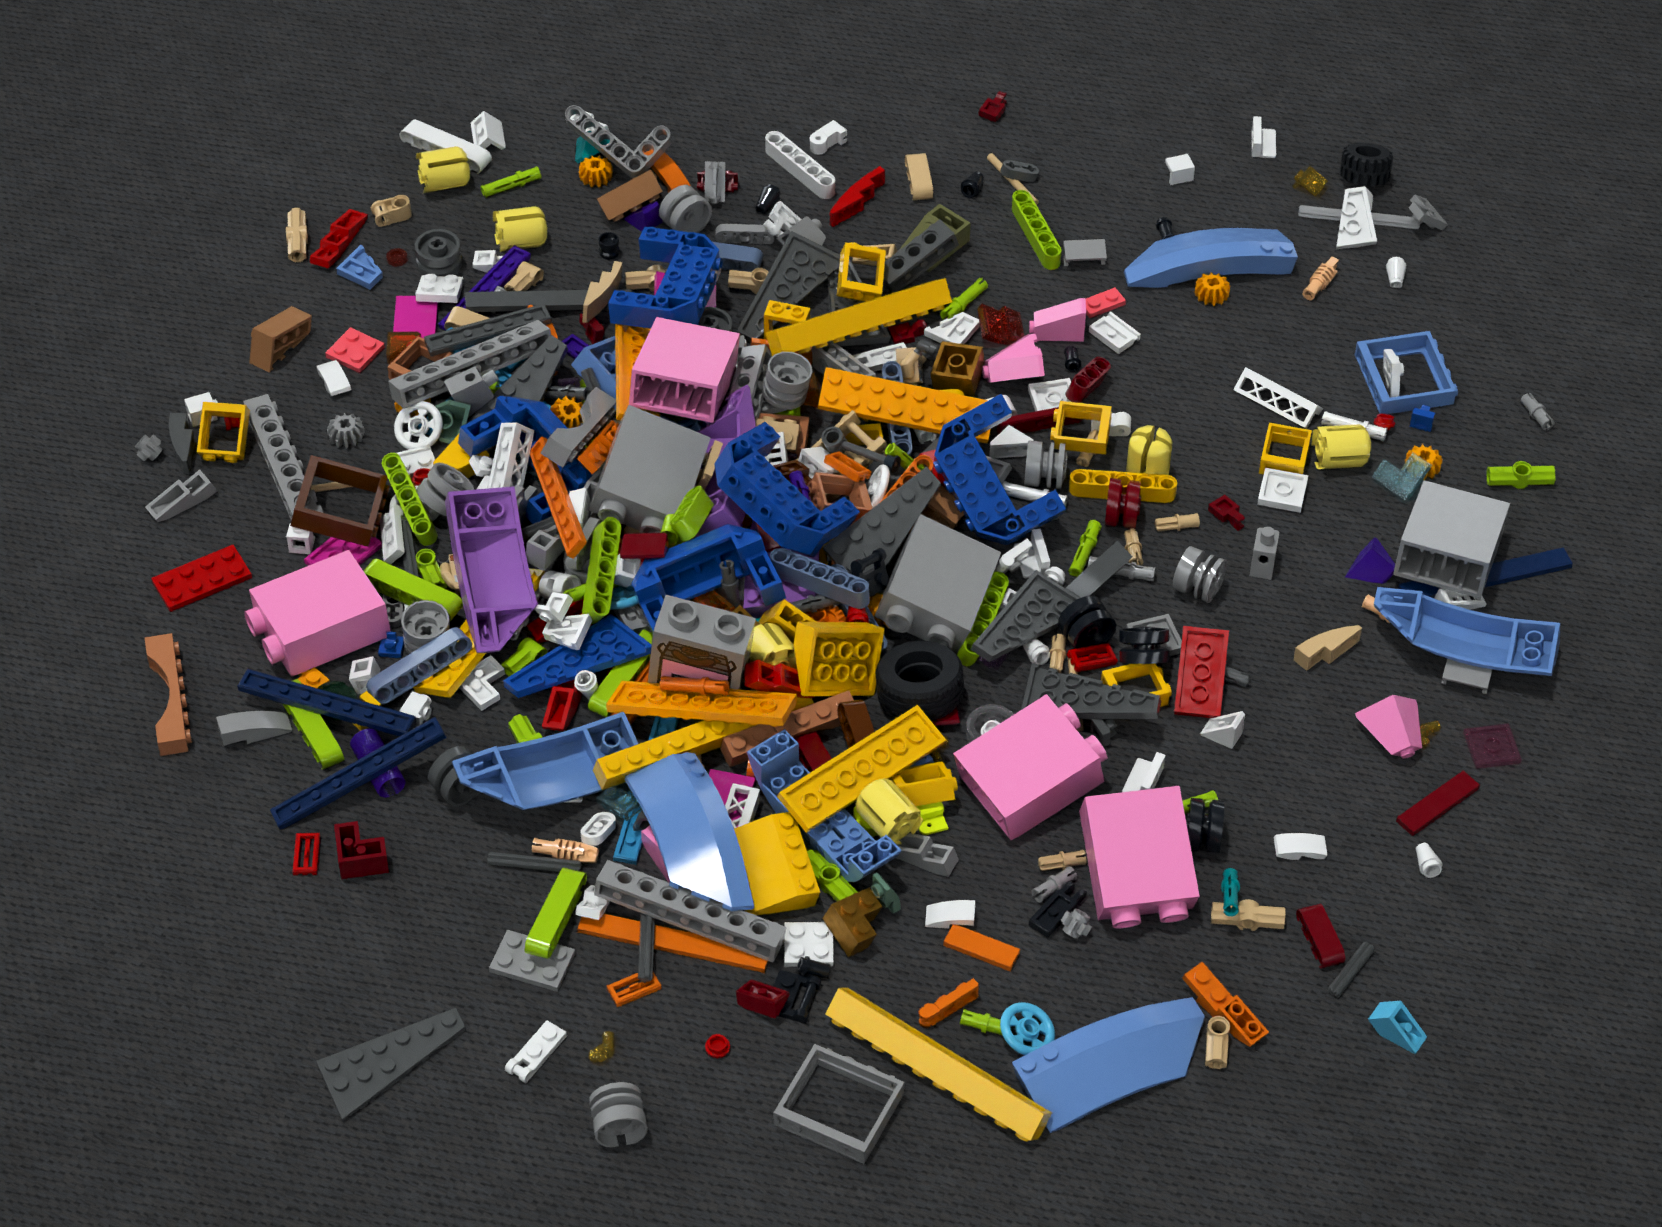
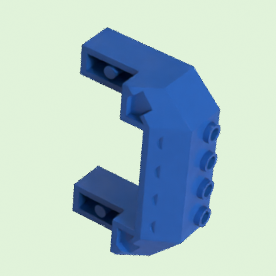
[608,227,723,329]
[933,394,1066,545]
[458,396,594,524]
[714,422,860,558]
[631,524,786,634]

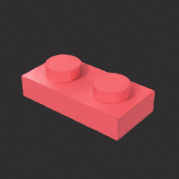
[1086,288,1126,318]

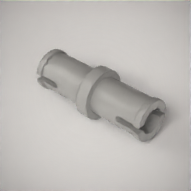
[1520,393,1555,430]
[1031,866,1077,903]

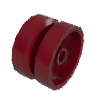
[1105,478,1142,529]

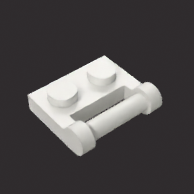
[994,539,1032,573]

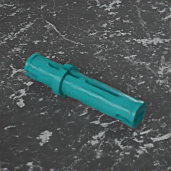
[1221,868,1240,917]

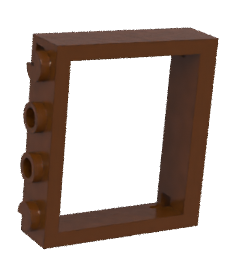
[290,455,390,547]

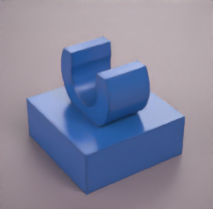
[1410,404,1435,432]
[378,632,404,658]

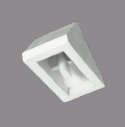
[989,425,1033,458]
[1200,711,1245,749]

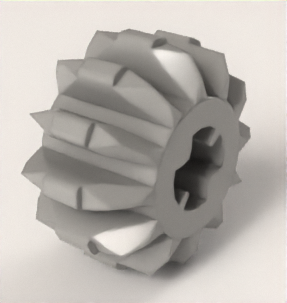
[327,413,365,449]

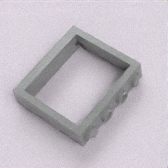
[773,1044,904,1164]

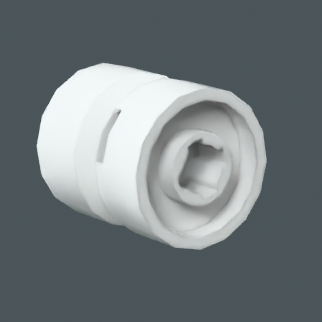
[539,571,581,600]

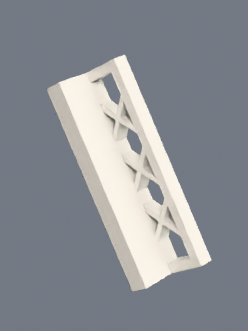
[1233,367,1323,428]
[487,422,535,489]
[725,783,760,828]

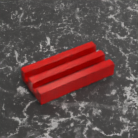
[1067,643,1118,672]
[293,833,321,875]

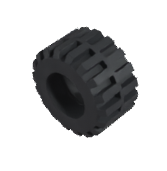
[1340,143,1393,186]

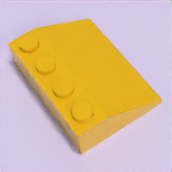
[794,622,885,696]
[734,812,820,916]

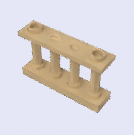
[796,410,888,503]

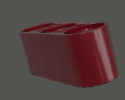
[1065,357,1111,403]
[794,731,832,772]
[1296,903,1345,969]

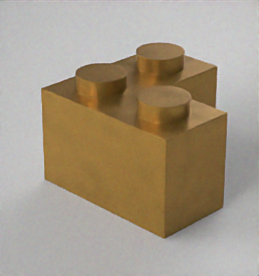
[822,888,882,957]

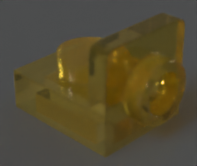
[1292,166,1328,197]

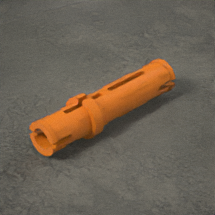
[660,676,729,696]

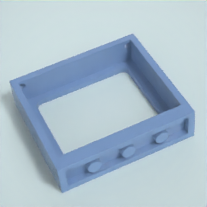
[1355,331,1458,414]

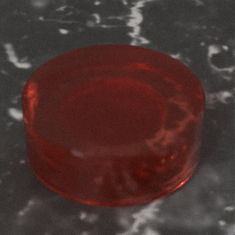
[386,248,407,267]

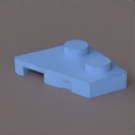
[336,245,383,290]

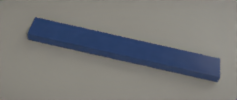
[1398,547,1573,598]
[237,669,416,736]
[270,717,447,830]

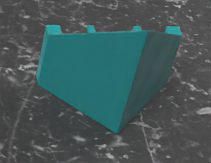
[575,130,610,164]

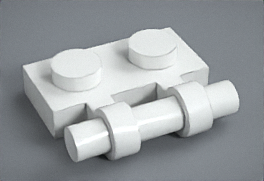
[763,201,802,237]

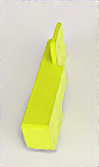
[853,802,948,837]

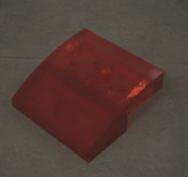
[977,304,1024,345]

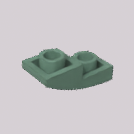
[871,872,901,913]

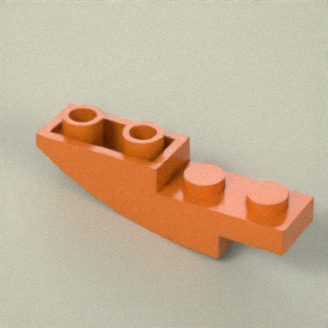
[577,419,619,474]
[1182,962,1269,1047]

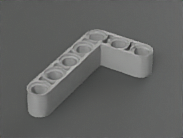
[565,105,672,178]

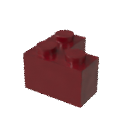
[334,821,389,879]

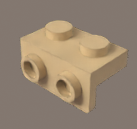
[756,416,801,451]

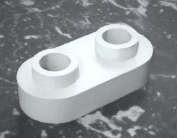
[581,812,616,847]

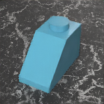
[1368,1001,1427,1054]

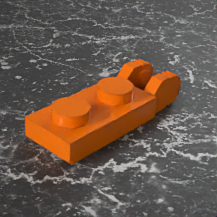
[919,978,979,1028]

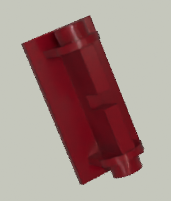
[697,171,738,192]

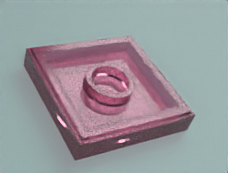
[1463,723,1522,769]

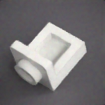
[534,592,573,623]

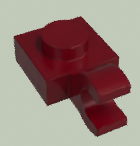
[979,91,1007,122]
[579,313,605,344]
[888,320,927,344]
[1208,495,1245,531]

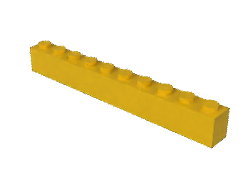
[766,278,952,356]
[593,698,814,790]
[825,988,1052,1142]

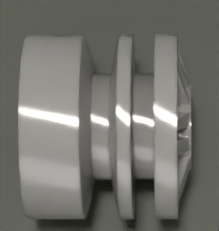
[762,352,812,410]
[1024,440,1068,489]
[1172,546,1227,603]
[401,600,450,655]
[589,1082,648,1147]

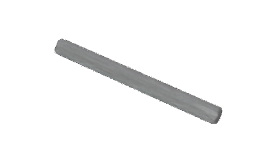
[1298,205,1420,229]

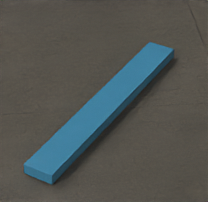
[613,716,680,865]

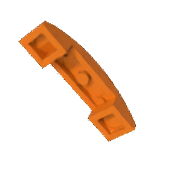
[644,150,690,193]

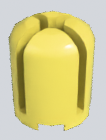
[416,146,470,193]
[493,206,547,252]
[1311,424,1371,469]
[1126,425,1173,475]
[749,623,797,669]
[855,778,923,845]

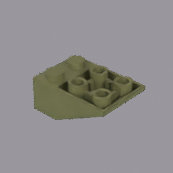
[900,204,971,272]

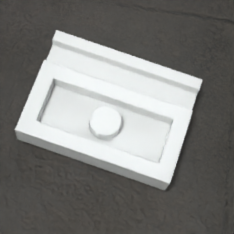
[1089,312,1141,354]
[394,446,435,478]

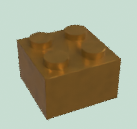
[931,341,985,396]

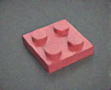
[325,327,385,373]

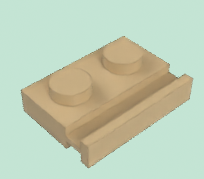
[696,440,723,490]

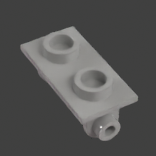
[705,161,725,203]

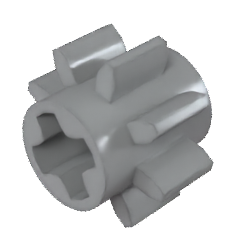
[135,434,162,461]
[1061,908,1092,939]

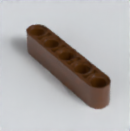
[837,700,891,780]

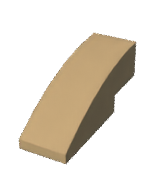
[1294,625,1362,671]

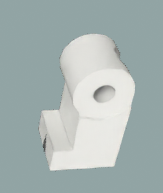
[810,120,847,155]
[1091,412,1131,436]

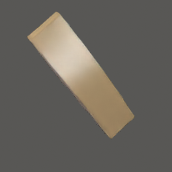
[582,261,623,323]

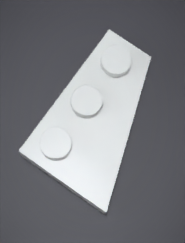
[1336,186,1377,249]

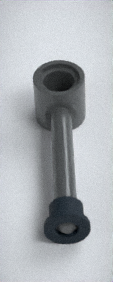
[821,426,901,473]

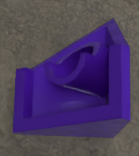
[623,201,663,232]
[1345,537,1395,584]

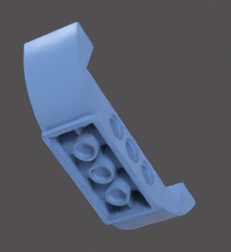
[747,729,902,882]

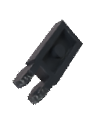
[1029,881,1087,938]

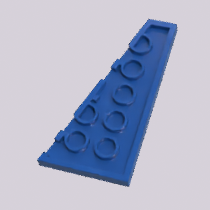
[503,614,652,698]

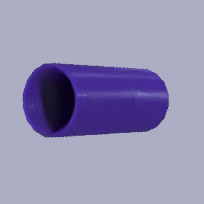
[350,729,405,798]

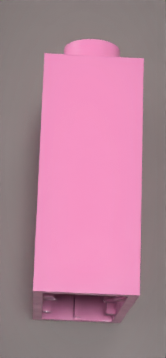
[629,317,740,423]
[244,550,391,677]
[953,694,1107,840]
[1079,786,1200,929]

